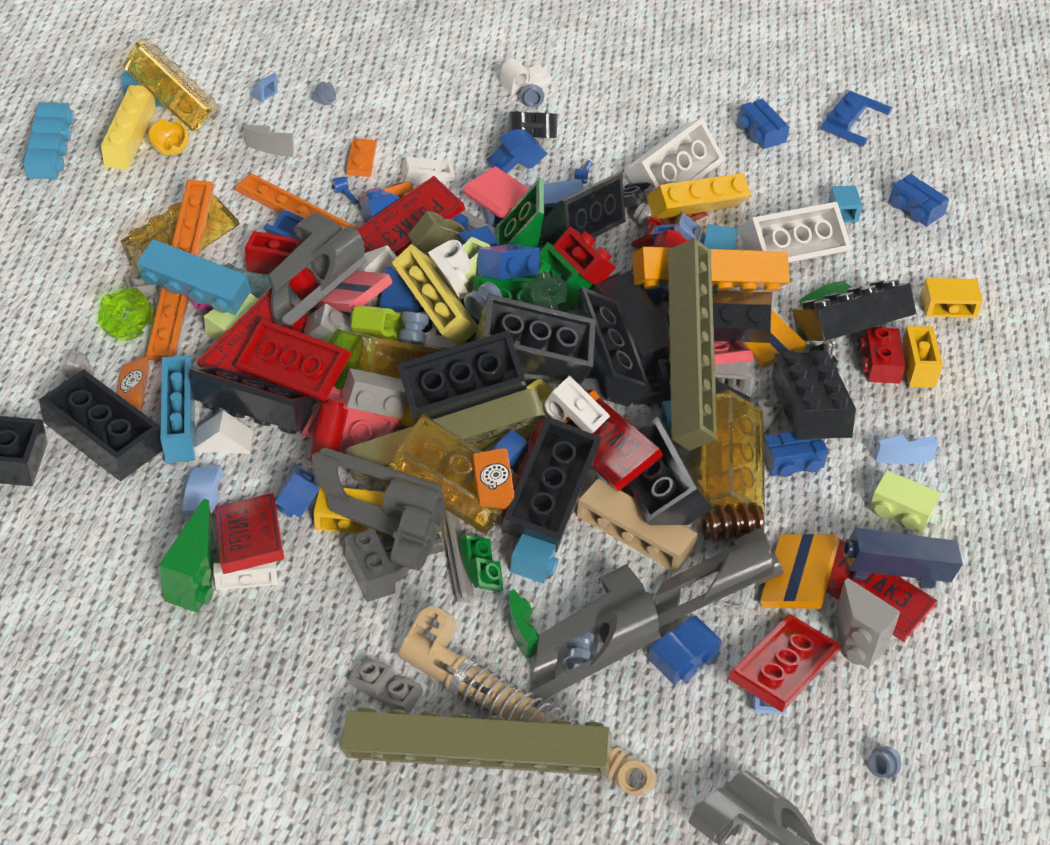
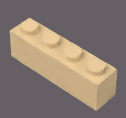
[577,478,698,573]

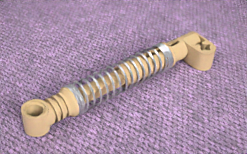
[399,606,657,796]

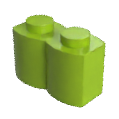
[350,305,405,340]

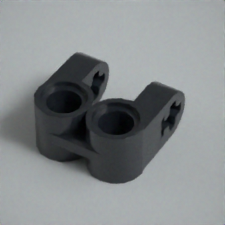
[508,111,558,138]

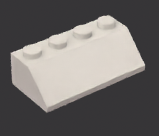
[624,118,725,189]
[738,202,852,263]

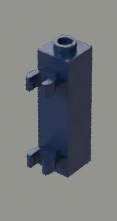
[843,528,963,589]

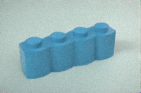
[24,102,75,179]

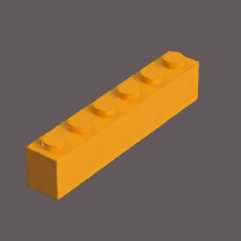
[632,247,790,292]

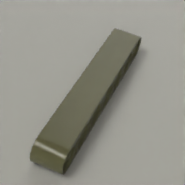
[345,389,545,480]

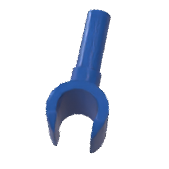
[575,160,592,184]
[332,177,359,205]

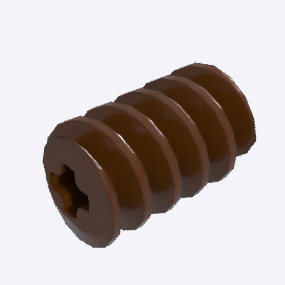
[700,502,765,542]

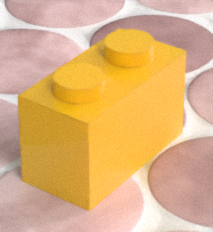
[921,278,983,318]
[902,326,943,388]

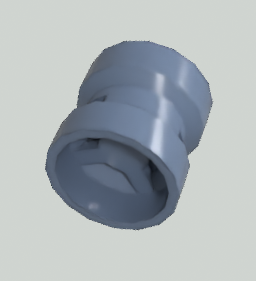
[464,282,503,320]
[398,311,429,344]
[563,632,598,671]

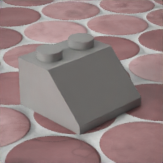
[834,578,900,669]

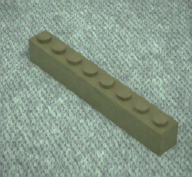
[667,238,717,450]
[341,707,612,776]

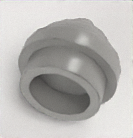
[633,202,660,226]
[63,352,93,378]

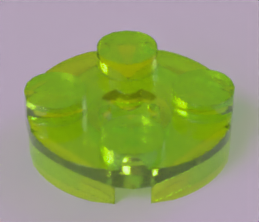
[98,288,153,341]

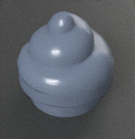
[311,81,337,105]
[521,84,544,107]
[868,745,901,779]

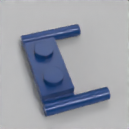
[821,91,893,147]

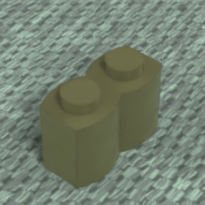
[408,211,466,253]

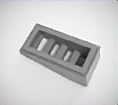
[715,361,751,393]

